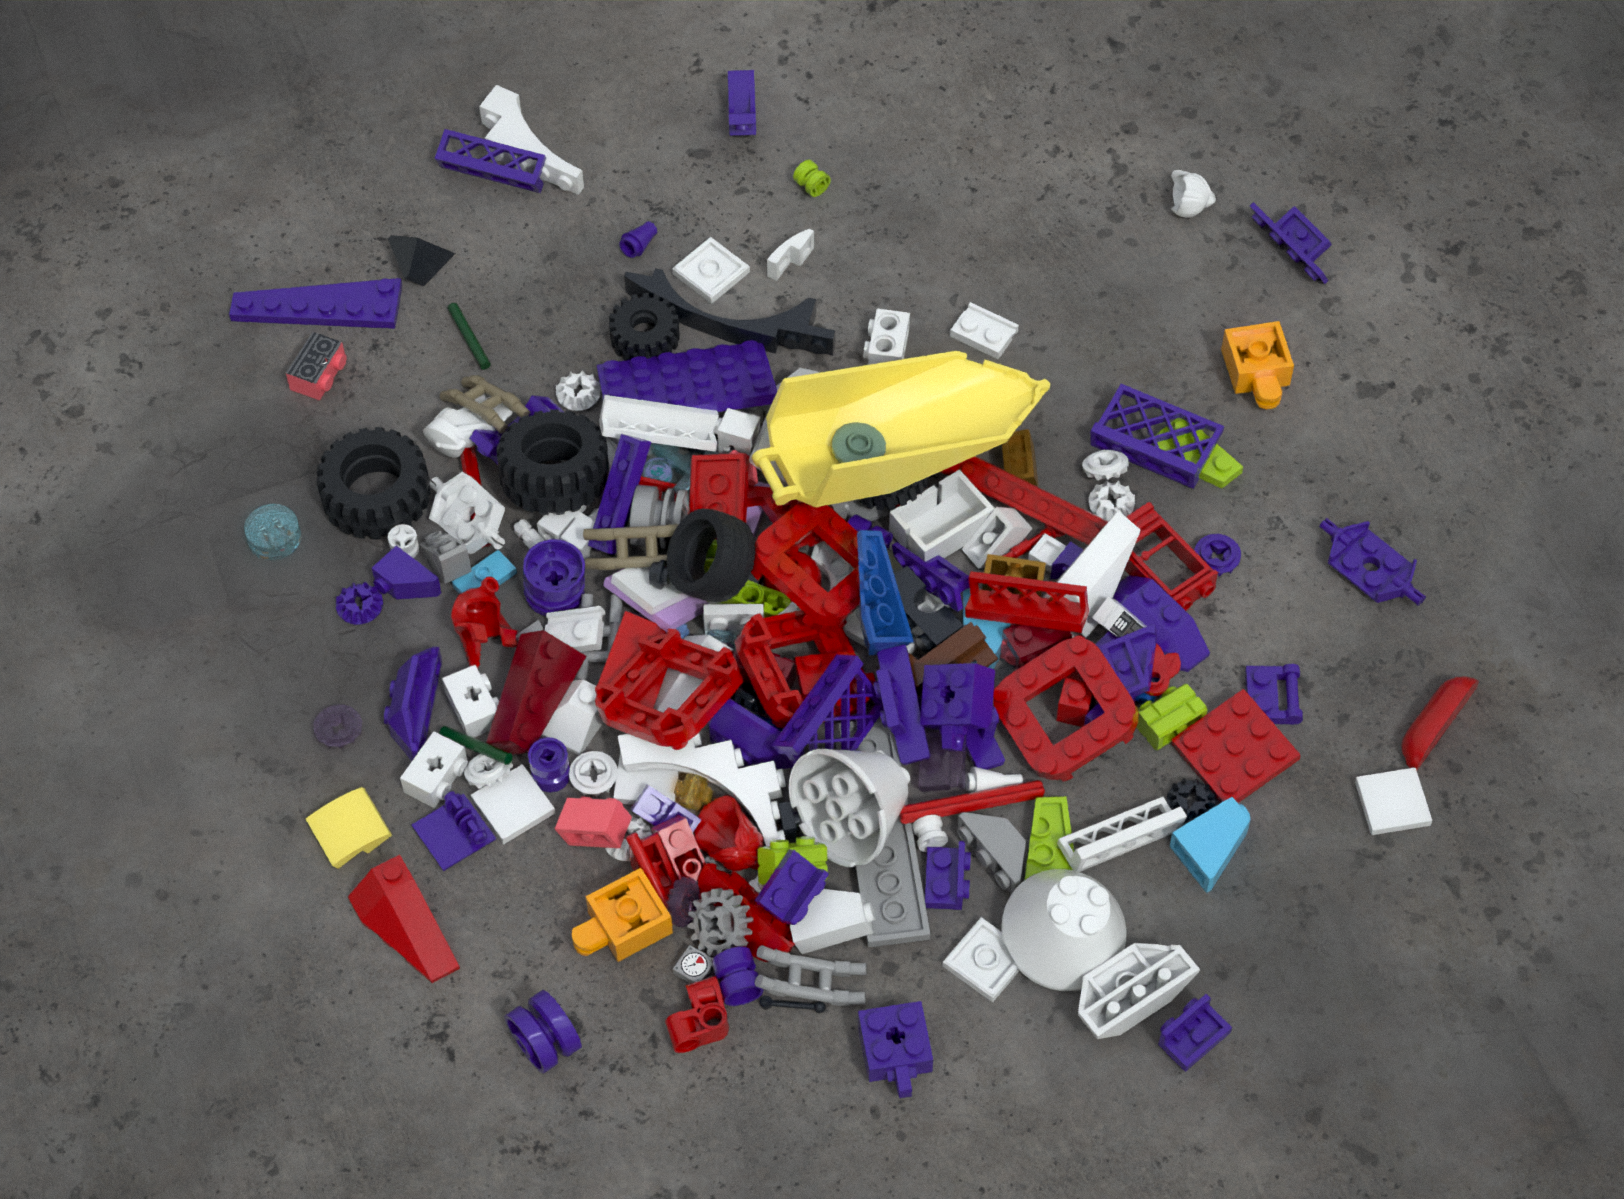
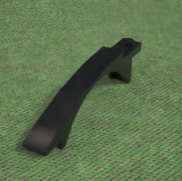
[624,268,835,356]

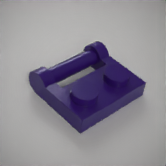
[1245,664,1303,725]

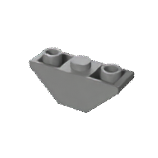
[419,531,472,584]
[957,812,1026,894]

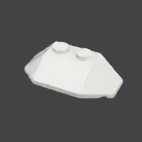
[1078,943,1200,1039]

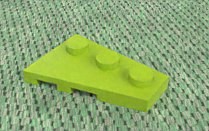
[1150,418,1243,489]

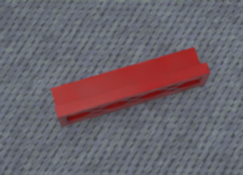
[965,571,1089,633]

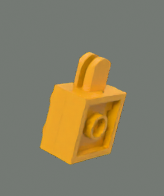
[1221,321,1294,409]
[572,868,673,962]

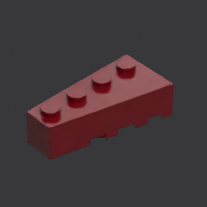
[486,630,587,755]

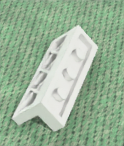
[599,395,719,452]
[1057,797,1187,872]

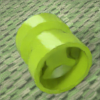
[793,159,831,197]

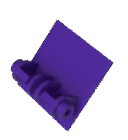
[411,791,496,871]

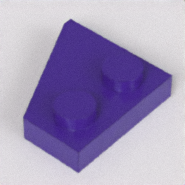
[1100,624,1157,697]

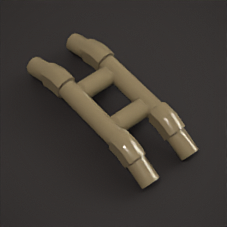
[440,375,530,434]
[583,524,679,570]

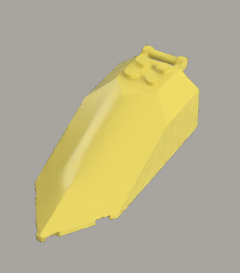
[751,351,1050,507]

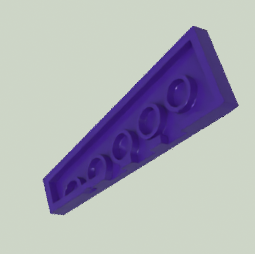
[229,278,403,329]

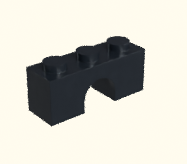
[894,566,964,653]

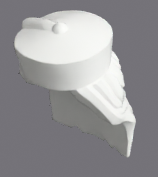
[423,394,513,458]

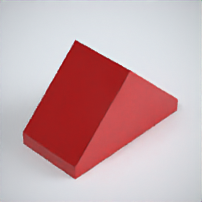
[629,832,680,895]

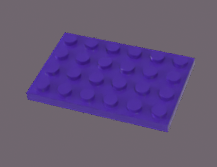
[597,340,777,412]

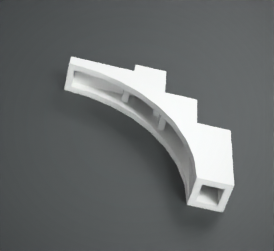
[618,732,786,846]

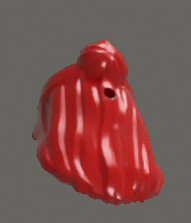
[694,795,764,871]

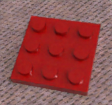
[1171,689,1300,803]

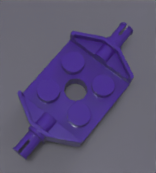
[1319,518,1426,606]

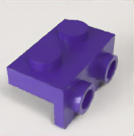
[1158,994,1232,1072]

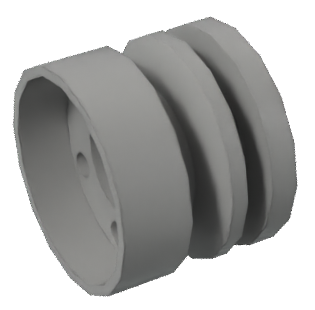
[630,485,690,549]

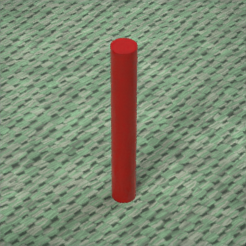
[626,832,677,920]

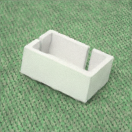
[889,469,995,562]

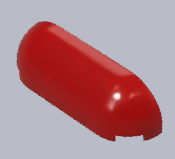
[1401,676,1479,771]
[698,863,795,962]

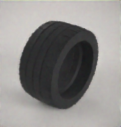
[666,508,755,603]

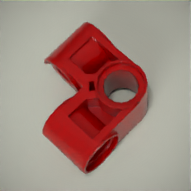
[665,976,729,1053]

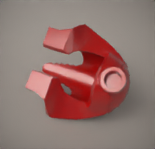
[451,576,518,668]

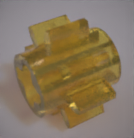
[673,774,713,810]

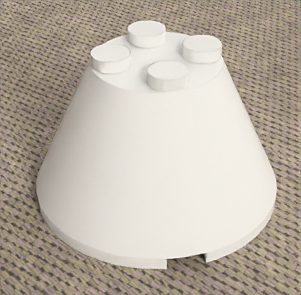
[789,749,910,867]
[1001,869,1126,991]

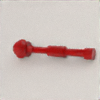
[985,524,1065,565]

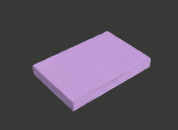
[603,569,708,632]

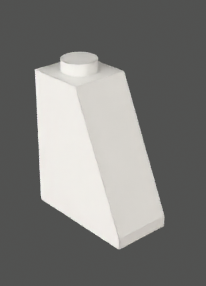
[790,889,876,954]

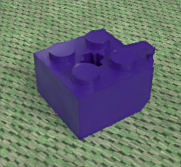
[920,663,995,751]
[858,1001,933,1098]

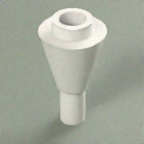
[965,767,1023,793]

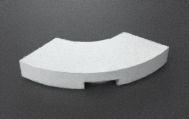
[811,541,854,590]

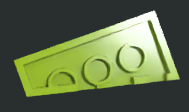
[1024,796,1074,881]

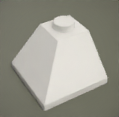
[541,680,603,756]

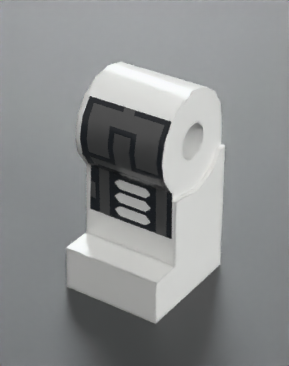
[1092,596,1147,637]

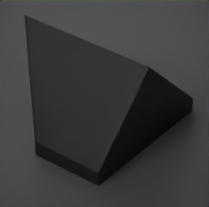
[388,235,456,286]

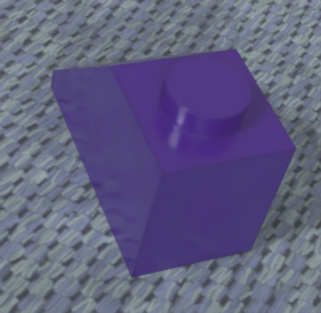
[372,545,442,600]

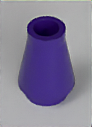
[619,221,657,258]

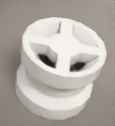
[387,524,419,558]
[912,815,948,852]

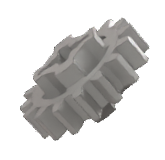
[688,888,753,956]

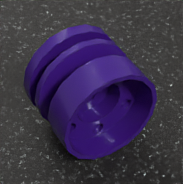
[523,539,585,616]

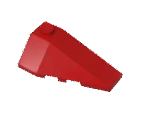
[348,854,460,983]

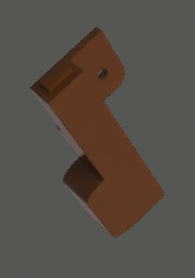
[877,622,998,697]

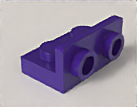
[925,841,971,910]
[755,849,829,925]

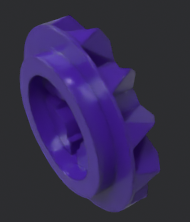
[1194,534,1241,577]
[336,581,383,625]

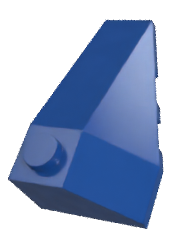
[857,530,914,655]

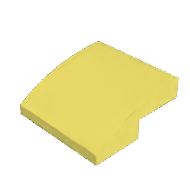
[306,787,392,869]

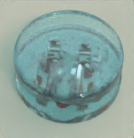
[244,504,301,561]

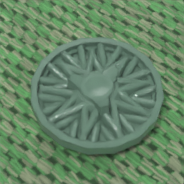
[832,422,886,463]

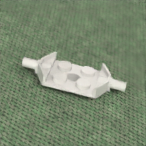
[429,472,505,554]

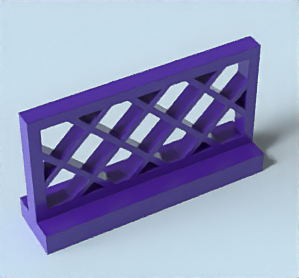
[1090,384,1224,489]
[772,654,884,764]

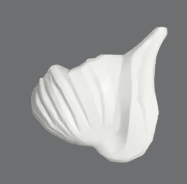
[1171,170,1216,218]

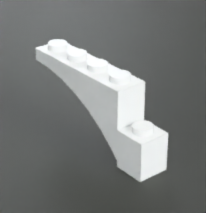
[479,85,584,195]

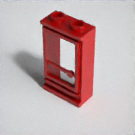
[1124,502,1218,611]

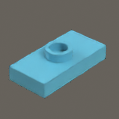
[452,550,517,594]

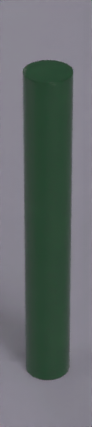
[447,303,491,370]
[439,726,513,765]

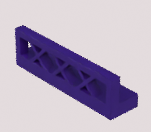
[435,129,546,194]
[588,434,651,555]

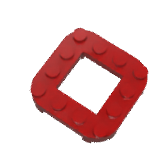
[751,502,860,630]
[734,610,875,728]
[595,628,743,750]
[993,636,1139,782]

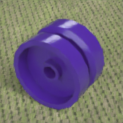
[504,989,582,1074]

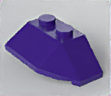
[1113,575,1210,672]
[384,646,442,761]
[707,699,805,770]

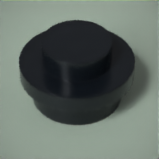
[649,560,671,590]

